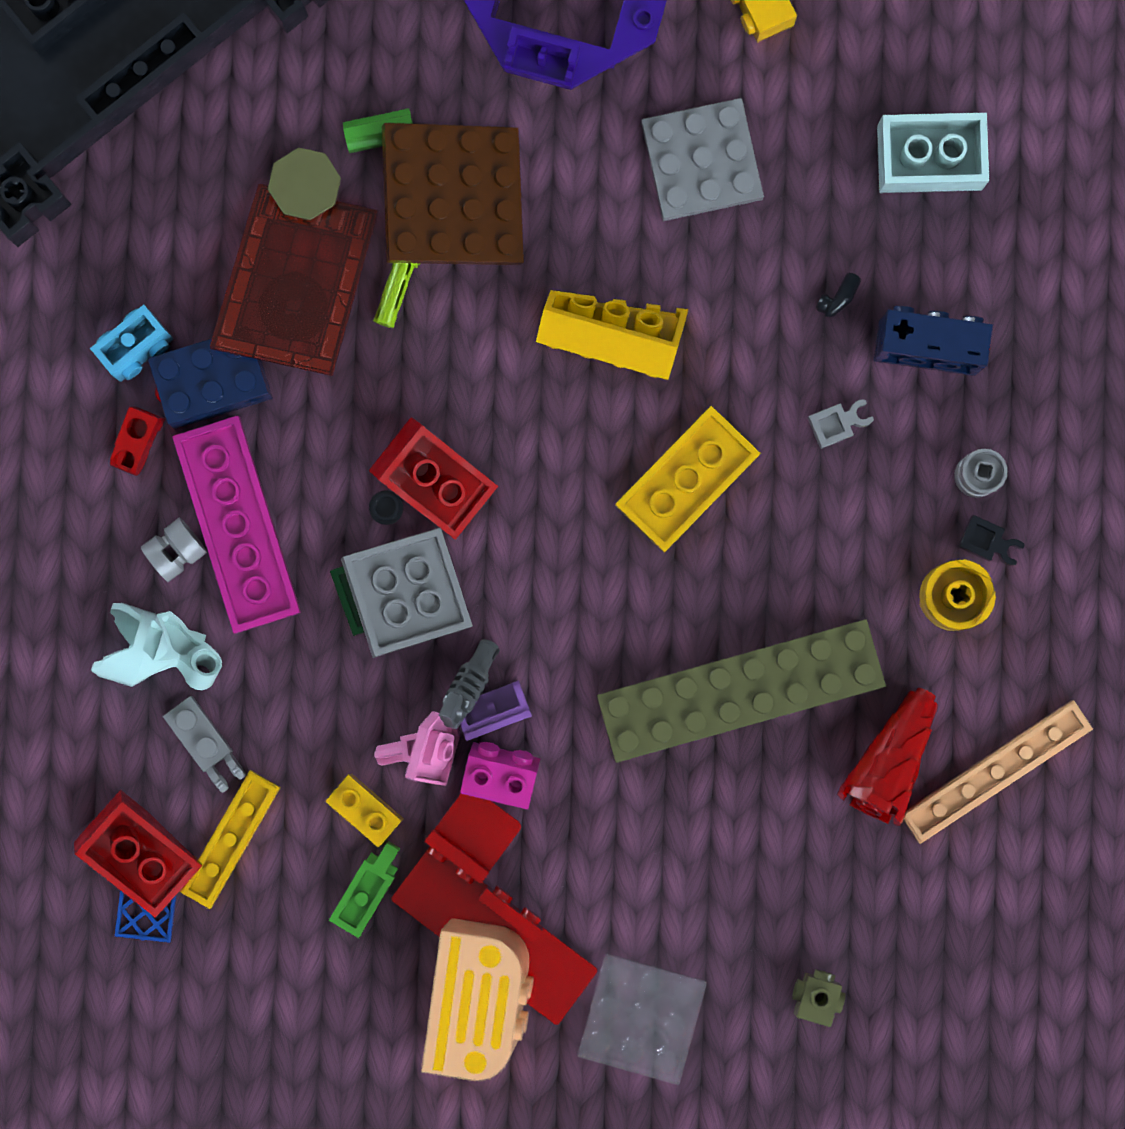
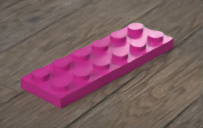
[172,415,301,634]

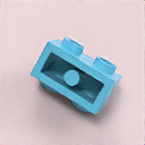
[90,305,174,382]

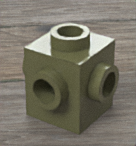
[792,969,846,1027]

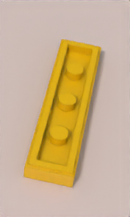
[180,770,281,909]

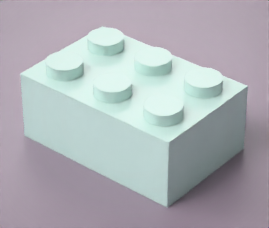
[877,113,989,193]

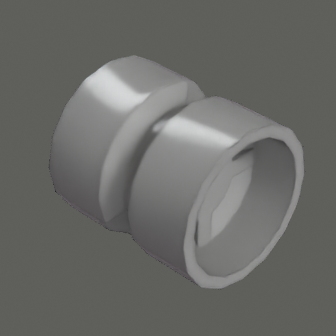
[954,449,1007,498]
[141,517,207,582]

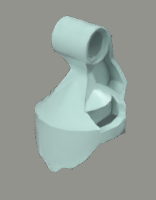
[91,602,222,690]

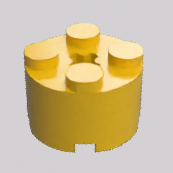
[919,560,996,631]

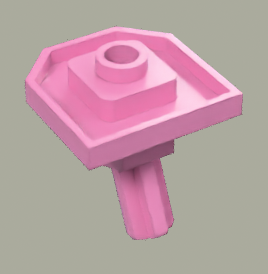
[374,711,460,786]

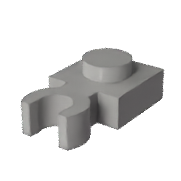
[808,400,874,449]

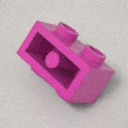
[460,742,541,810]

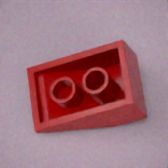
[368,417,498,540]
[74,790,202,918]

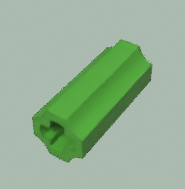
[342,109,413,153]

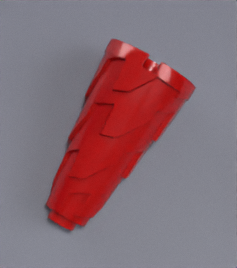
[837,688,938,826]

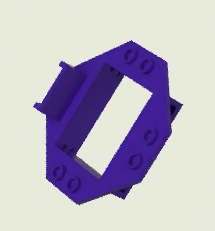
[463,0,667,90]

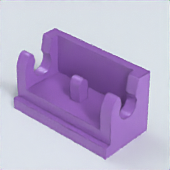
[460,680,532,741]

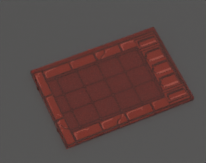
[210,184,378,376]

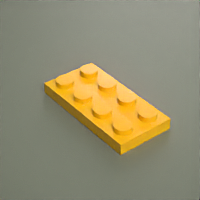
[615,406,761,553]

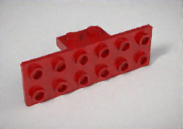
[391,851,598,1025]

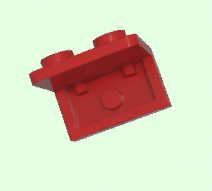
[424,794,521,884]

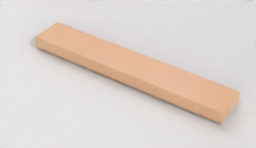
[903,700,1093,844]

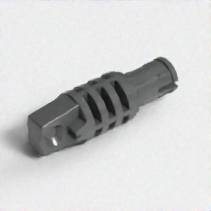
[439,639,500,729]

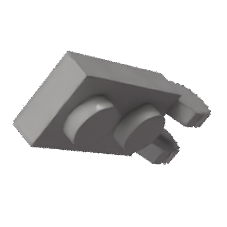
[163,696,246,793]

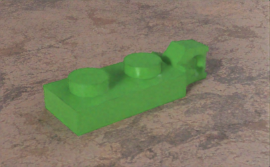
[329,841,400,938]

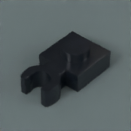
[957,515,1025,566]

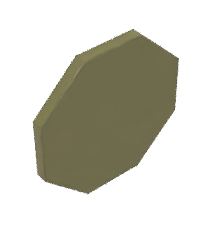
[268,148,341,221]

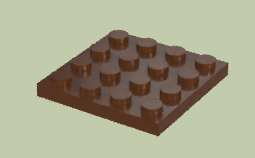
[382,123,524,265]

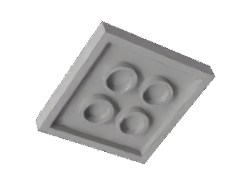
[641,98,764,221]
[341,528,473,658]

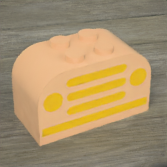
[422,918,534,1080]

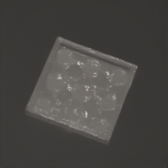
[578,953,707,1085]

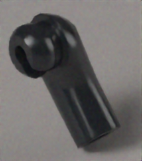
[816,273,861,317]

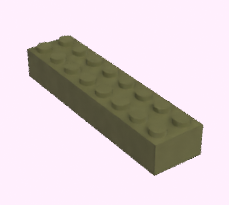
[596,619,886,763]

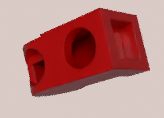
[110,406,166,476]

